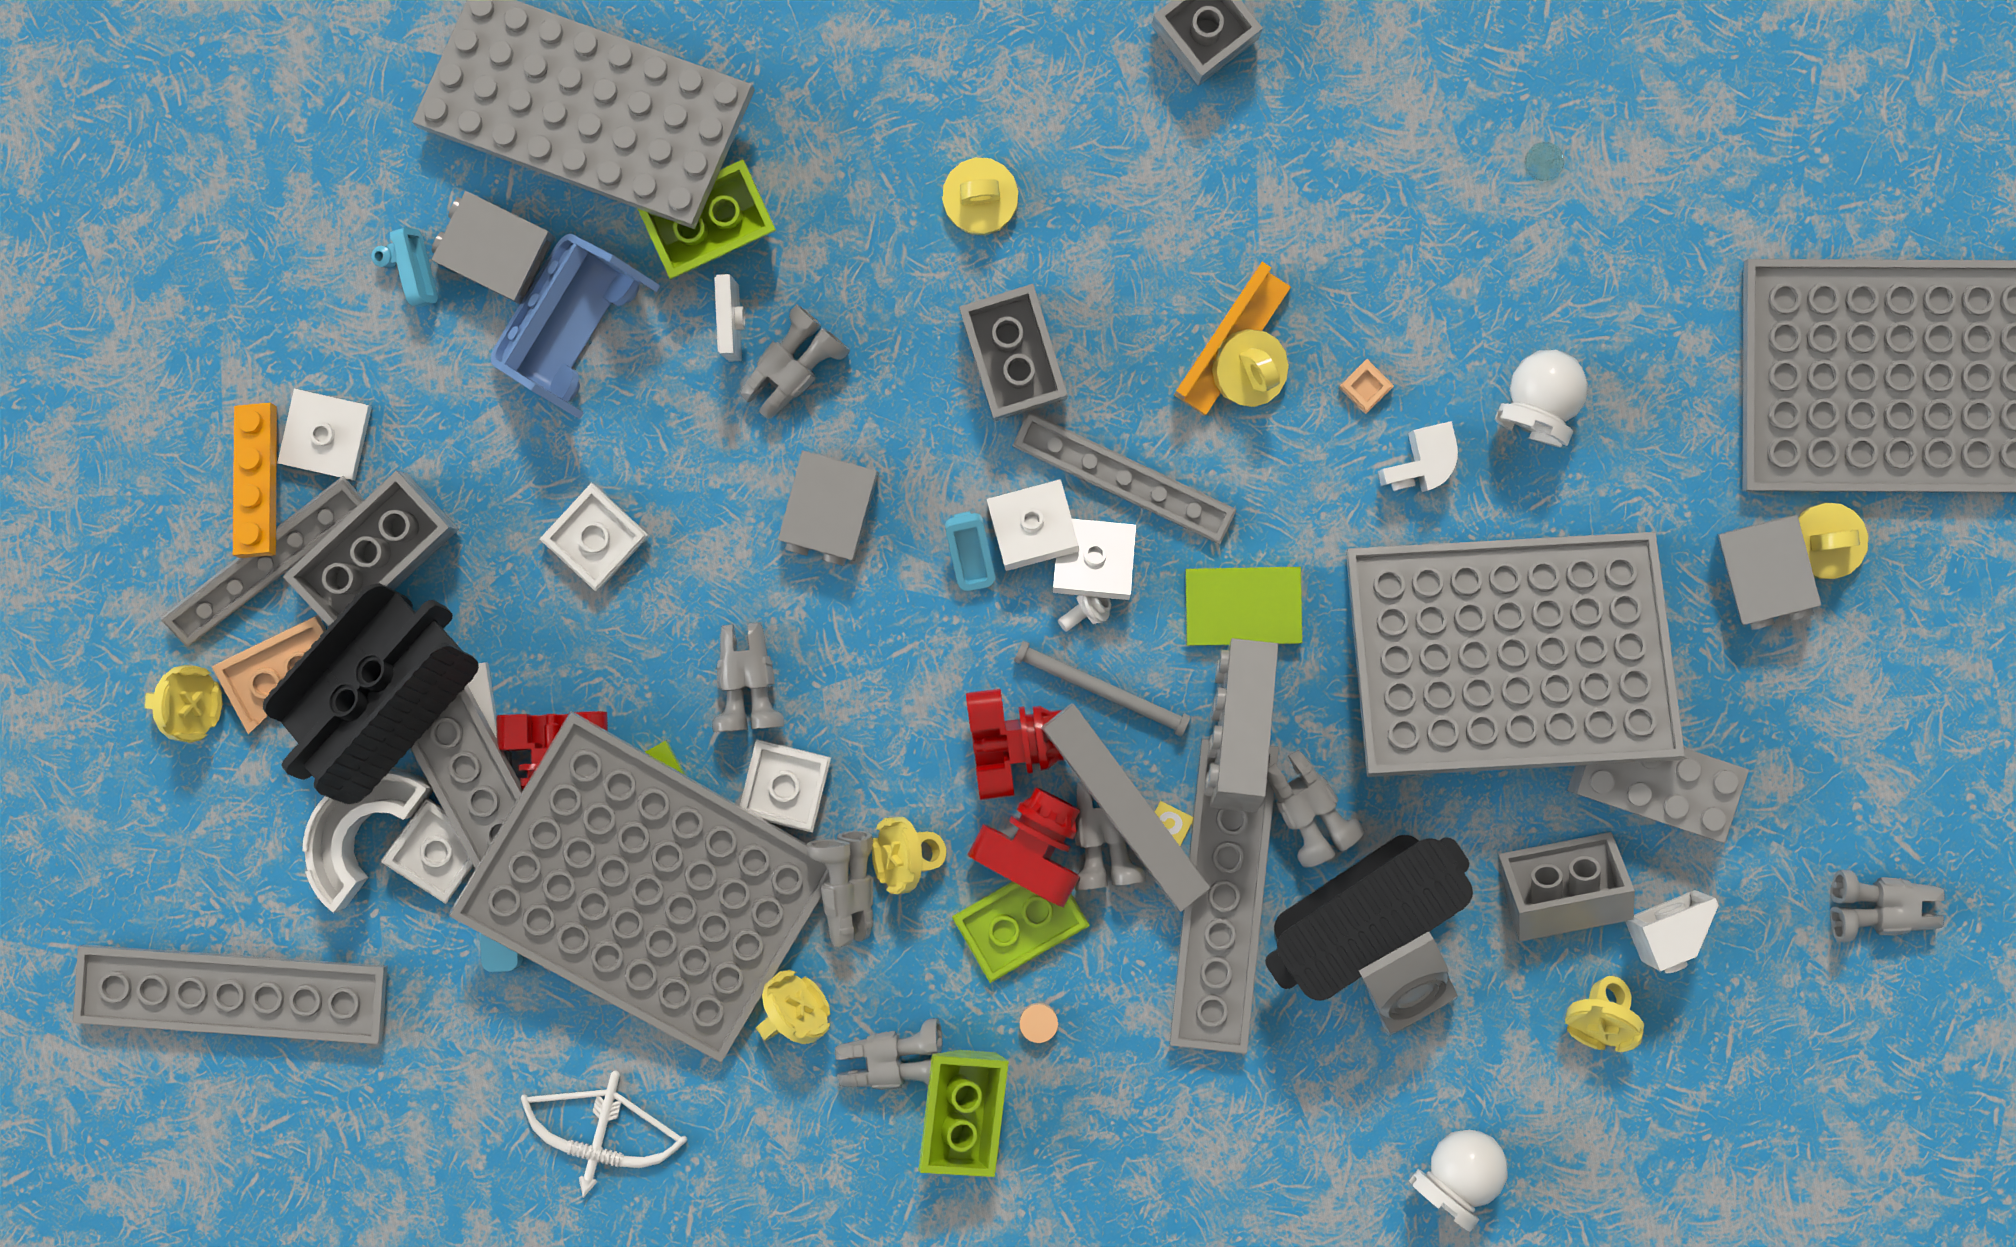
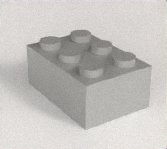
[959,284,1068,422]

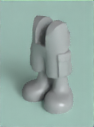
[740,304,850,419]
[712,623,784,732]
[1267,750,1364,868]
[1074,782,1146,890]
[806,831,874,947]
[1830,870,1945,943]
[835,1018,943,1090]

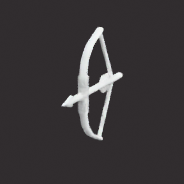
[521,1071,687,1198]

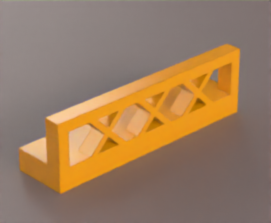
[1174,261,1291,416]

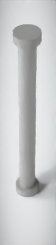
[1014,641,1191,737]

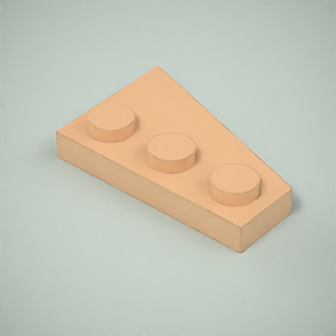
[212,615,326,734]

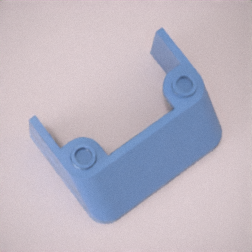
[491,234,660,419]

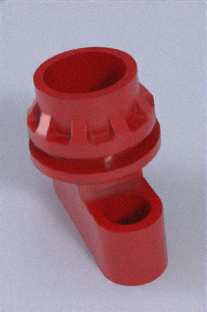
[966,688,1065,800]
[496,711,608,790]
[967,787,1080,908]

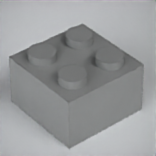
[1151,0,1263,86]

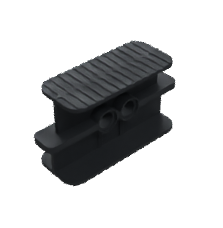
[263,583,479,804]
[1265,835,1473,1001]

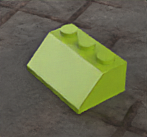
[637,159,776,280]
[918,1050,1009,1177]

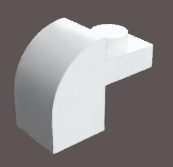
[1378,421,1458,492]

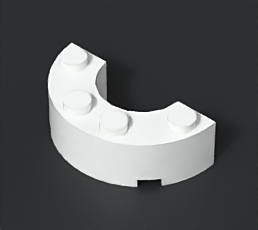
[302,770,433,913]

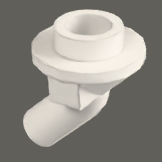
[1058,595,1111,632]

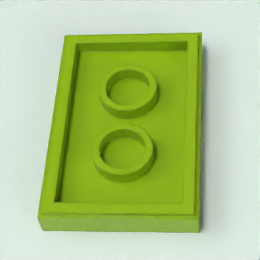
[1185,567,1302,646]
[952,859,1090,983]

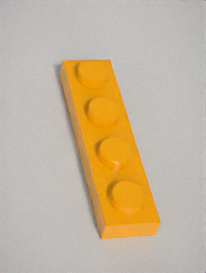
[233,403,277,558]

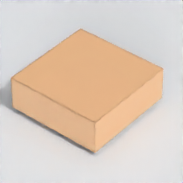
[1339,359,1394,414]

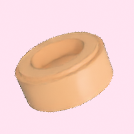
[1020,1003,1058,1043]

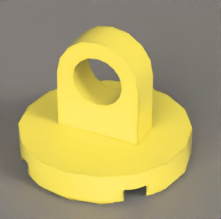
[942,157,1018,236]
[1212,329,1289,407]
[1798,503,1869,579]
[144,665,223,743]
[872,817,946,894]
[756,970,830,1044]
[1565,976,1644,1052]

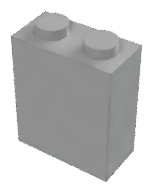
[431,191,555,304]
[778,450,879,566]
[1717,514,1821,630]

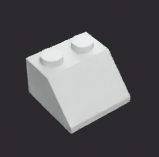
[1625,890,1719,973]

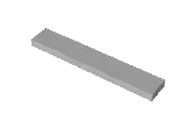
[1012,411,1237,544]
[161,476,365,648]
[1041,703,1211,912]

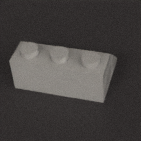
[1499,832,1635,942]

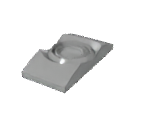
[1359,932,1458,1036]

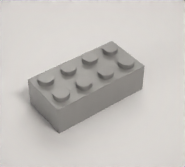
[283,470,459,626]
[1204,638,1278,813]
[1567,748,1749,843]

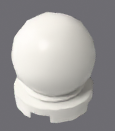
[1494,350,1588,447]
[1409,1129,1508,1232]

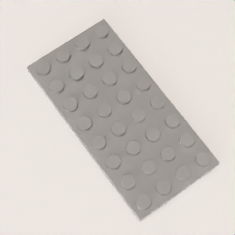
[412,0,755,229]

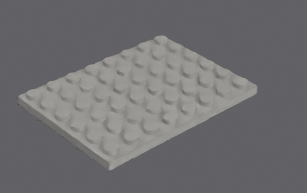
[1742,259,2016,493]
[1346,532,1685,777]
[449,711,830,1062]

